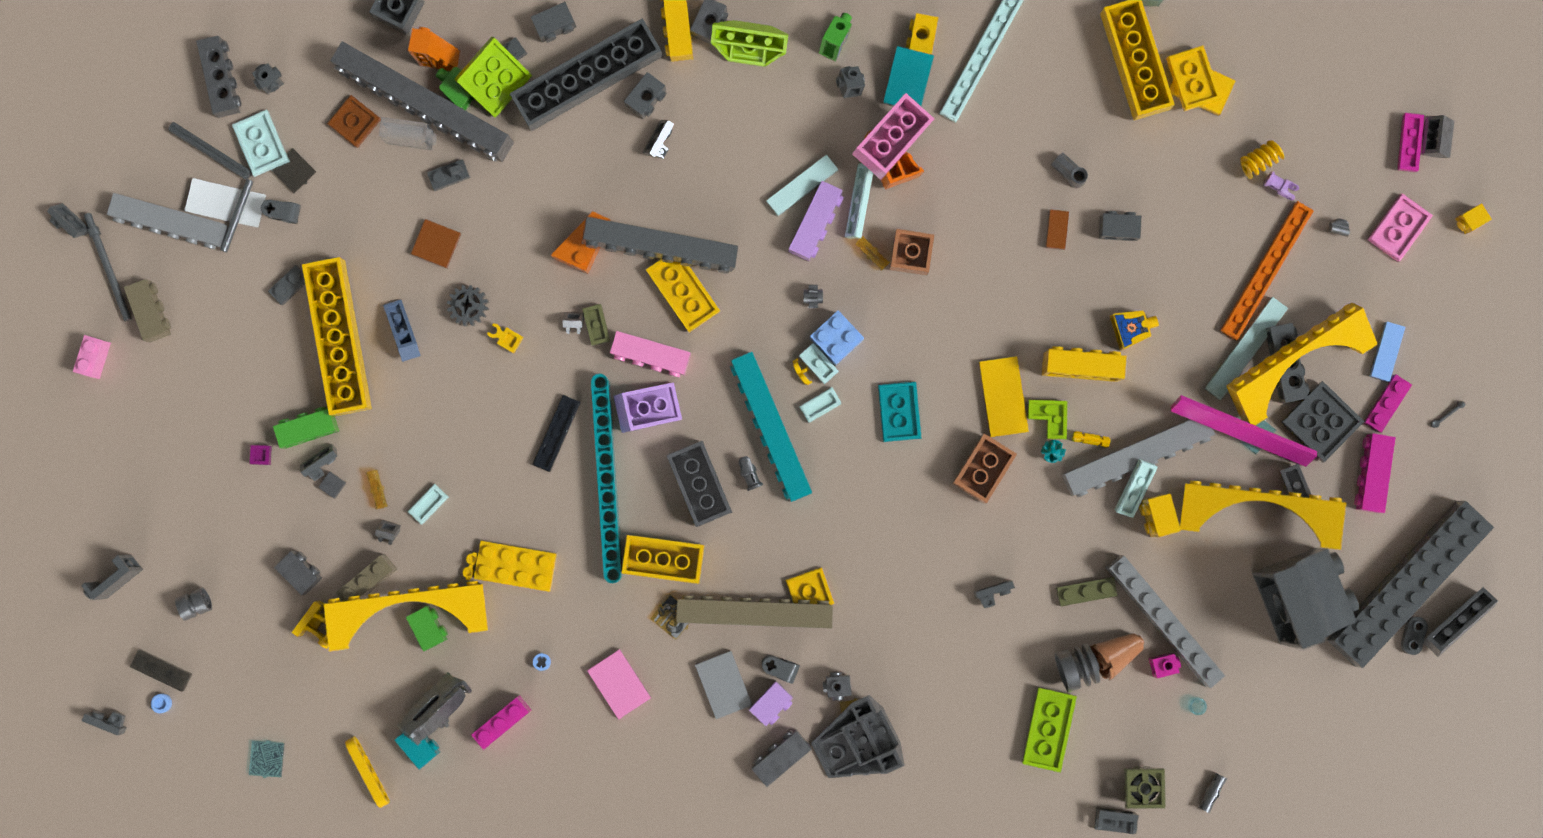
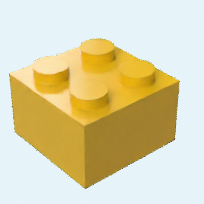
[1139,494,1181,537]

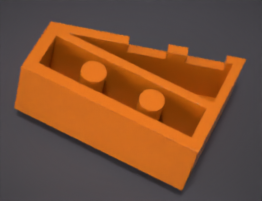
[408,27,461,71]
[864,130,925,190]
[551,211,611,274]

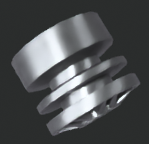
[1055,643,1100,692]

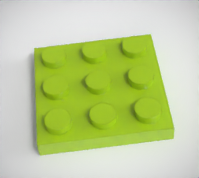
[454,36,532,118]

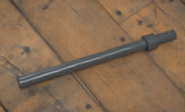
[83,213,132,321]

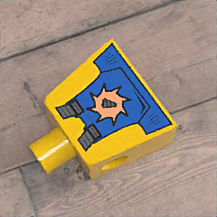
[1109,310,1159,351]

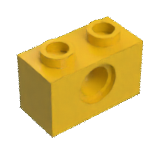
[906,13,938,54]

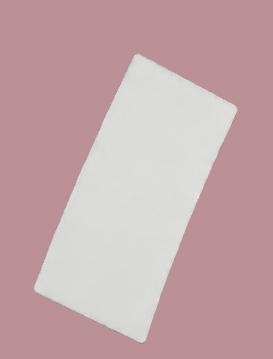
[185,178,266,227]

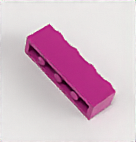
[1354,433,1396,513]

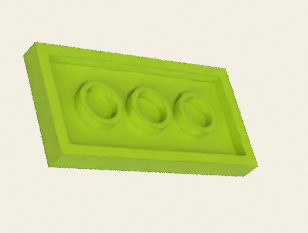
[1022,687,1077,773]

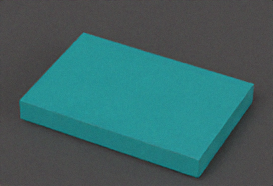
[883,46,934,106]
[878,382,922,442]

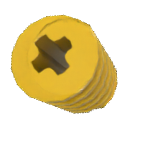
[1240,140,1284,180]

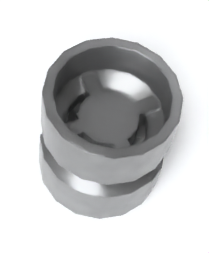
[175,587,212,621]

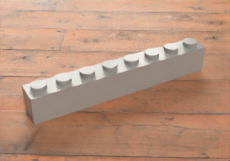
[1062,419,1215,498]
[1105,555,1225,688]

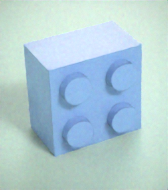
[810,310,864,366]

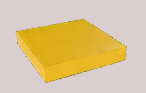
[786,567,834,605]

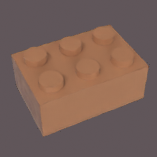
[952,434,1017,504]

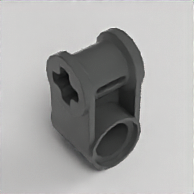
[261,200,301,224]
[762,655,800,684]

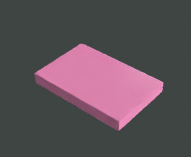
[1367,193,1433,262]
[587,649,651,720]

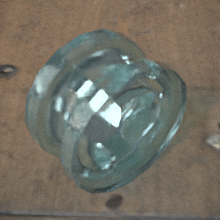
[1188,697,1207,715]

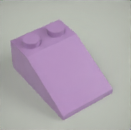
[613,382,682,433]

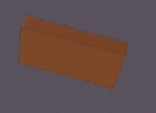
[1045,209,1069,250]

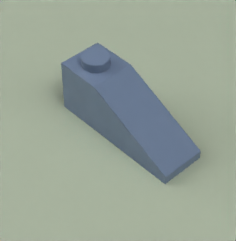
[383,300,421,362]

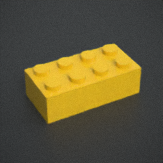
[1041,346,1127,382]
[622,535,705,584]

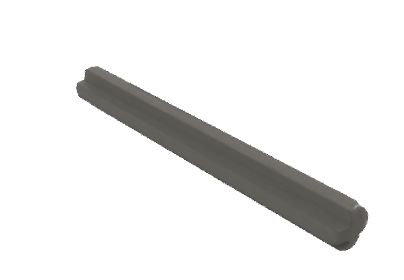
[168,122,252,179]

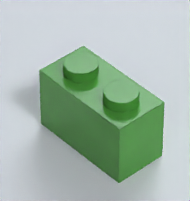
[406,606,448,652]

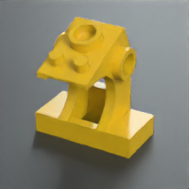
[291,600,328,649]

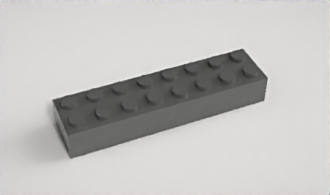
[510,18,663,131]

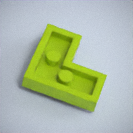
[1028,400,1067,440]

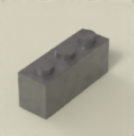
[752,729,812,787]

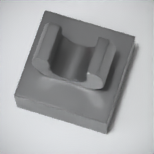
[563,313,584,334]
[375,520,401,545]

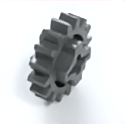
[447,285,489,327]

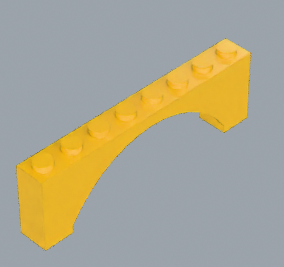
[1226,302,1377,426]
[1180,480,1346,550]
[324,581,488,651]

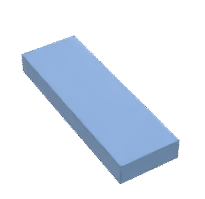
[1369,321,1405,382]

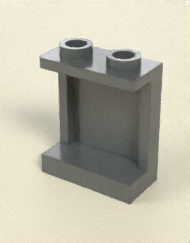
[81,555,143,600]

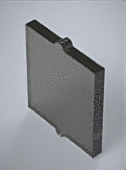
[271,148,316,193]

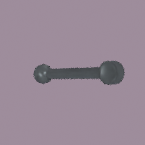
[1431,401,1465,428]

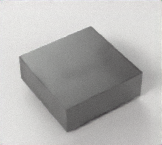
[319,472,346,498]

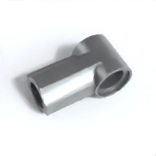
[1051,152,1088,188]

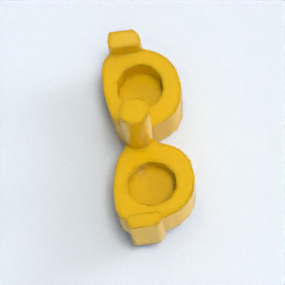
[792,358,812,385]
[463,552,478,581]

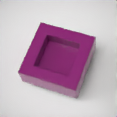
[249,445,272,465]

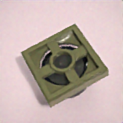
[1124,766,1166,809]

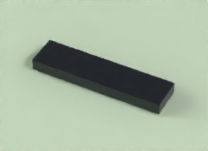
[532,395,581,472]

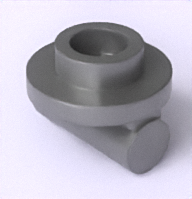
[1329,218,1350,237]

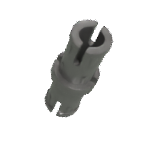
[1198,773,1227,813]

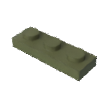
[1056,577,1118,606]

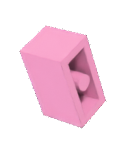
[73,335,111,379]

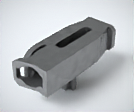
[397,672,472,746]

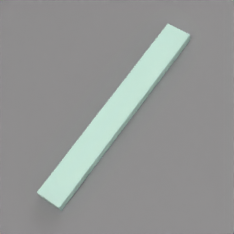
[939,0,1024,123]

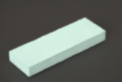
[1115,459,1158,518]

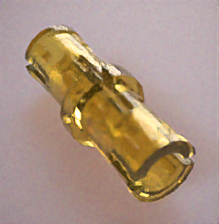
[855,236,890,271]
[366,470,388,510]

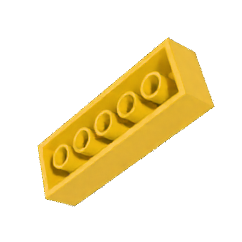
[1100,0,1175,121]

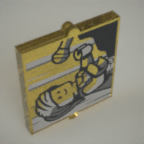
[650,594,689,639]

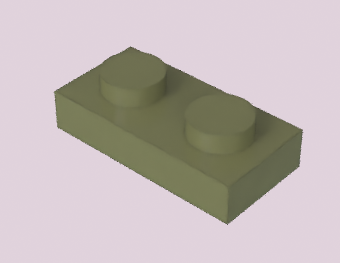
[582,304,611,346]

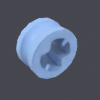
[533,653,551,671]

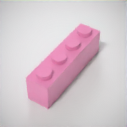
[610,331,691,378]

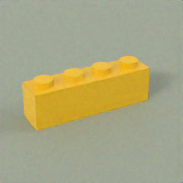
[660,0,693,62]

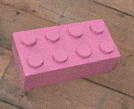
[852,93,934,180]

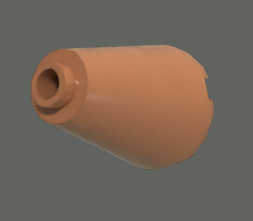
[1089,633,1144,681]

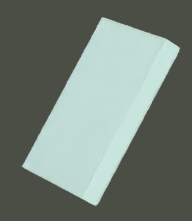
[232,109,290,177]

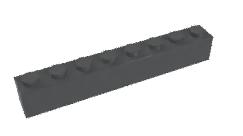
[581,217,738,273]

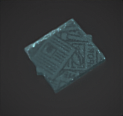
[249,740,285,778]

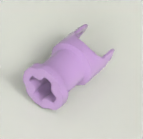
[1263,171,1299,201]

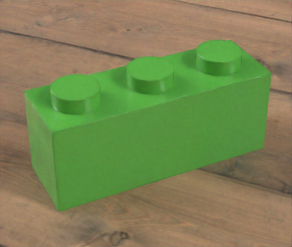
[273,407,339,449]

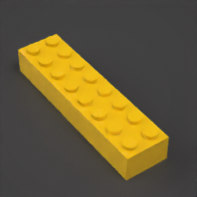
[302,257,372,417]

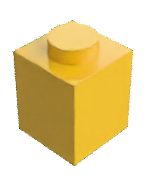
[1455,203,1492,234]

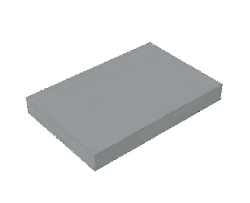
[695,651,752,719]

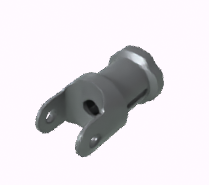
[739,456,763,491]

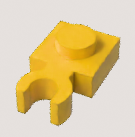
[487,323,524,353]

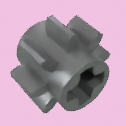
[804,285,823,308]

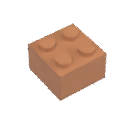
[889,229,934,276]

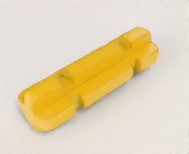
[1072,431,1110,448]

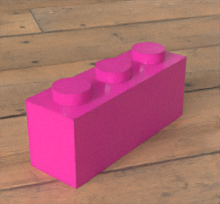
[472,695,532,750]

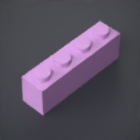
[789,181,844,261]

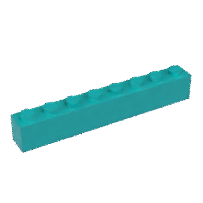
[729,352,813,502]

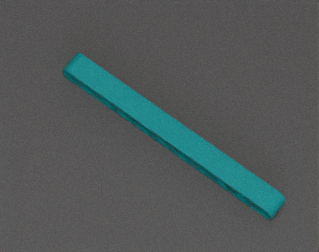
[591,374,623,583]

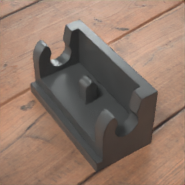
[1094,808,1139,835]

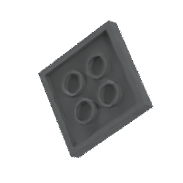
[1281,381,1365,463]

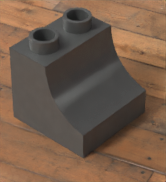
[1252,548,1359,650]

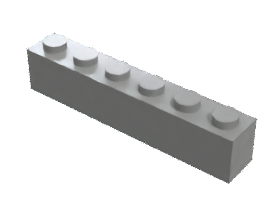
[107,193,229,250]

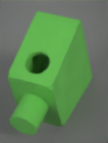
[436,67,474,110]

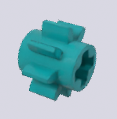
[1041,439,1066,463]

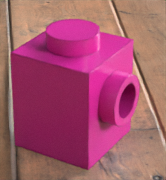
[1148,653,1181,679]

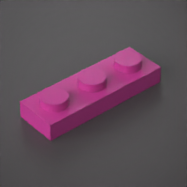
[1397,113,1424,172]
[1364,374,1412,433]

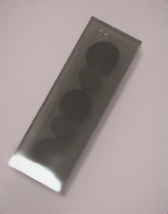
[130,649,192,692]

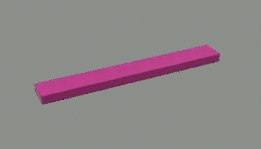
[1171,395,1317,467]

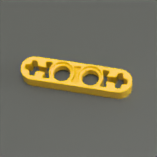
[345,736,390,808]

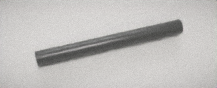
[220,179,254,253]

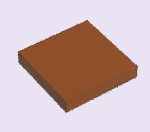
[327,95,381,148]
[411,219,461,269]

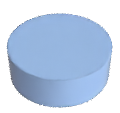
[151,693,172,713]

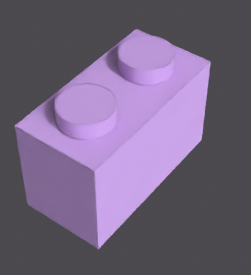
[749,681,793,726]

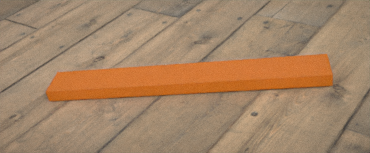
[1220,201,1314,341]

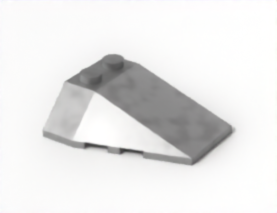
[811,695,905,778]

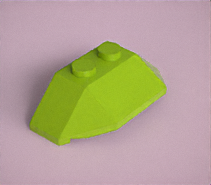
[711,20,789,67]

